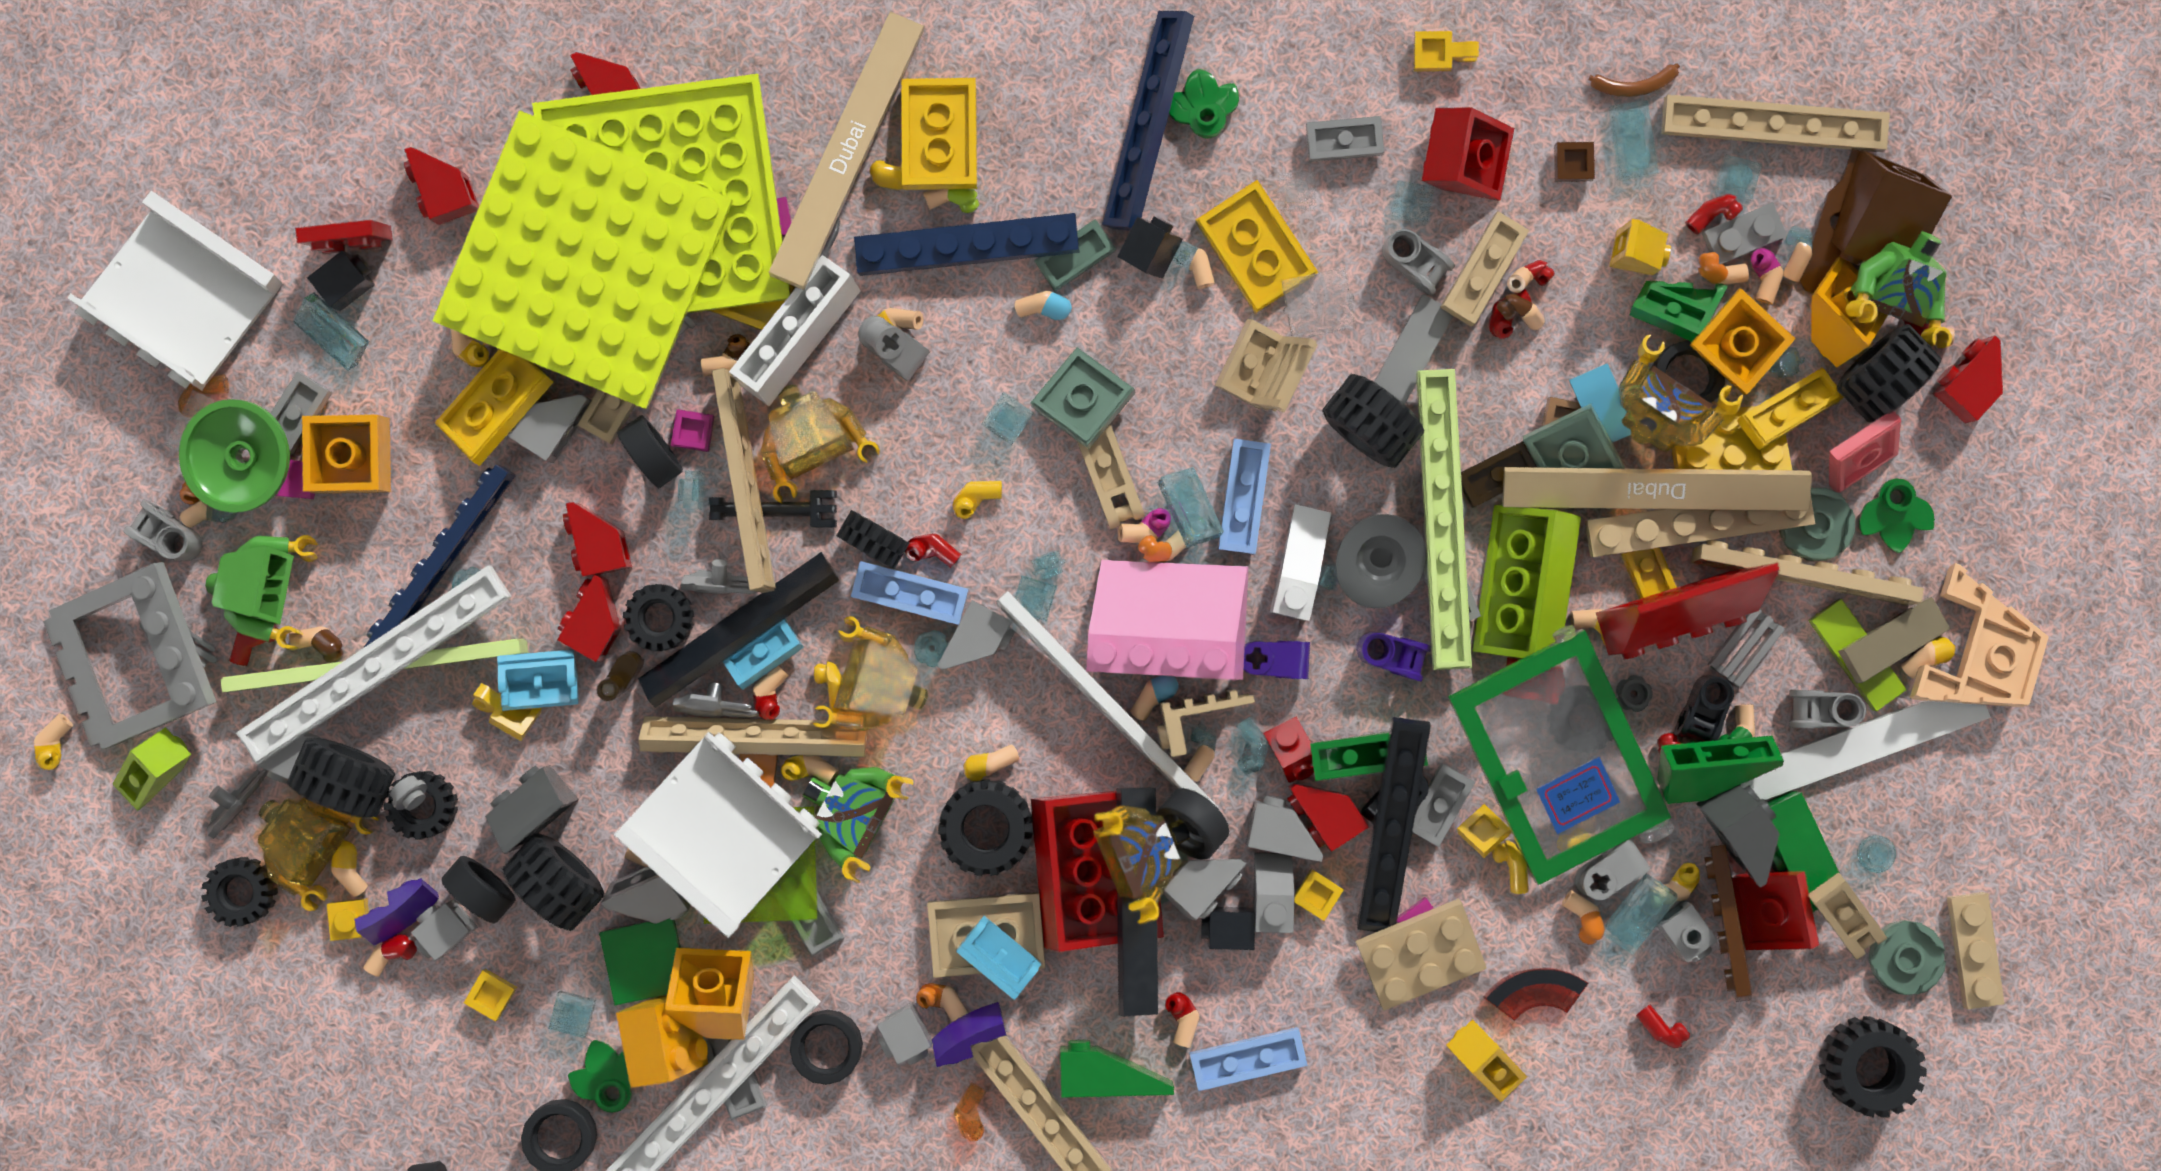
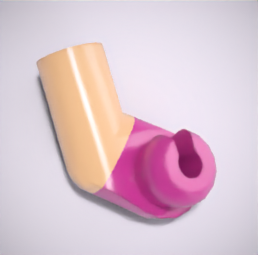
[1751,248,1784,305]
[1118,508,1171,543]

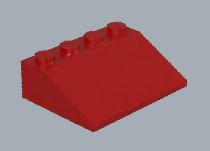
[1596,563,1780,660]
[1031,791,1164,952]

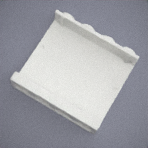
[67,191,283,391]
[614,732,822,938]

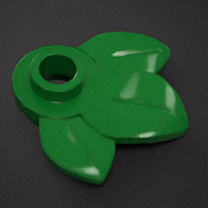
[1169,69,1239,139]
[1859,478,1935,553]
[568,1040,632,1113]

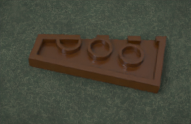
[1704,845,1752,1002]

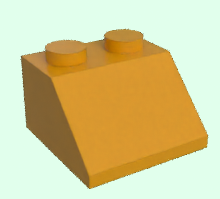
[665,948,754,1040]

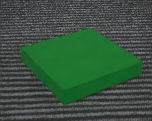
[599,918,681,1006]

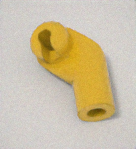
[869,160,902,190]
[952,481,1002,519]
[814,661,848,715]
[1492,840,1529,894]

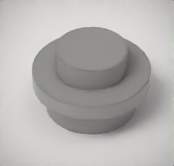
[390,776,427,810]

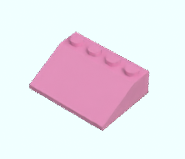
[1086,560,1249,680]

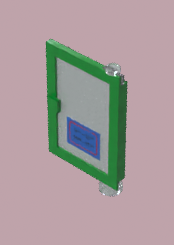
[1448,625,1675,886]

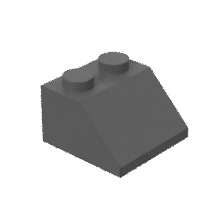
[485,765,579,854]
[1696,785,1780,888]

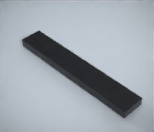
[638,552,839,708]
[1357,717,1431,932]
[1116,787,1158,1017]

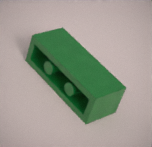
[1767,790,1840,912]

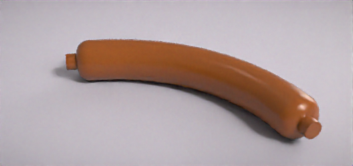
[1588,63,1680,97]

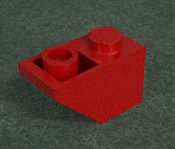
[570,52,641,95]
[404,147,479,225]
[1932,335,2003,424]
[563,502,633,577]
[557,575,621,662]
[1287,783,1369,852]

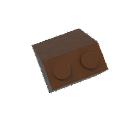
[1831,150,1952,265]

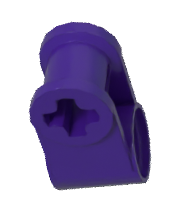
[1356,632,1432,682]
[1243,640,1310,679]

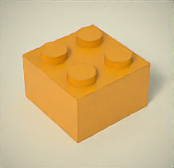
[302,414,391,494]
[616,995,708,1088]

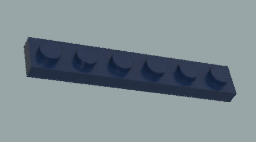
[1102,11,1194,231]
[854,213,1080,276]
[364,465,516,647]

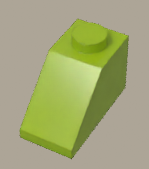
[112,727,191,811]

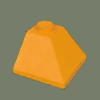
[1811,256,1888,367]
[1690,288,1796,395]

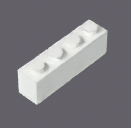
[729,255,861,406]

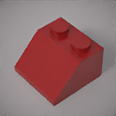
[1421,107,1515,201]

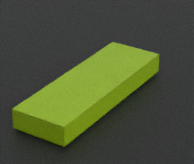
[1808,599,1907,711]

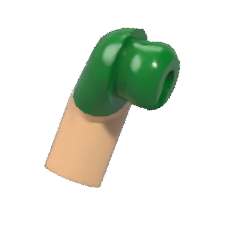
[1719,704,1755,740]

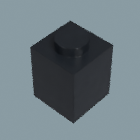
[1117,216,1183,279]
[307,250,375,312]
[1201,907,1255,950]

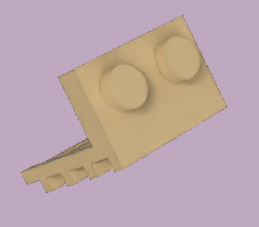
[1215,319,1317,413]
[1157,689,1255,757]

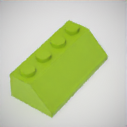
[1473,505,1581,659]

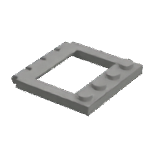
[43,562,217,749]

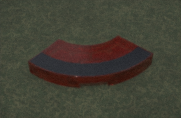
[1483,967,1589,1021]

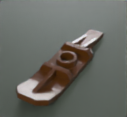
[1800,149,1860,293]

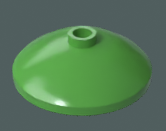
[179,399,290,512]

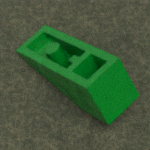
[1310,731,1428,781]
[1657,735,1784,804]
[1060,1039,1174,1098]

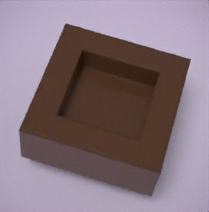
[1554,142,1595,182]

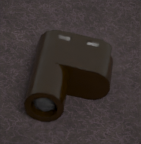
[597,650,644,701]

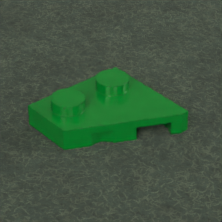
[1629,281,1728,342]

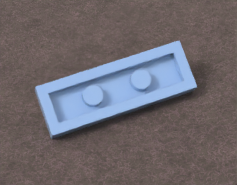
[1218,438,1271,555]
[851,561,969,625]
[1189,1027,1308,1091]

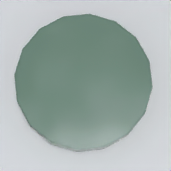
[1779,488,1855,561]
[1869,920,1946,995]

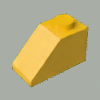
[1609,219,1671,275]
[1446,1019,1527,1102]

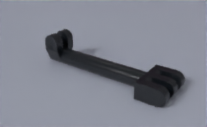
[709,490,837,528]

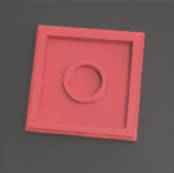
[1829,411,1901,493]

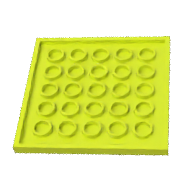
[532,74,790,313]
[432,110,733,409]

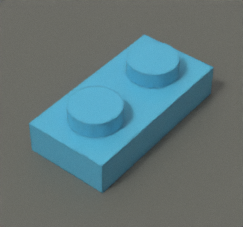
[723,619,804,690]

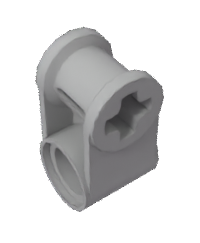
[1382,229,1455,296]
[858,316,930,381]
[123,499,202,561]
[1789,690,1866,728]
[1575,839,1651,900]

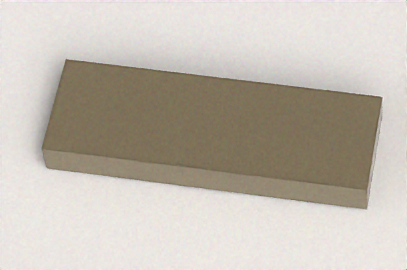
[1838,597,1950,684]

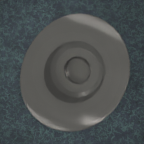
[1336,514,1426,609]

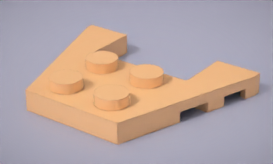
[1910,563,2049,707]

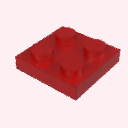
[295,220,393,254]
[1732,871,1819,950]

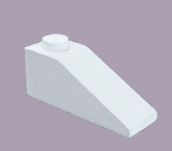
[1269,504,1331,621]

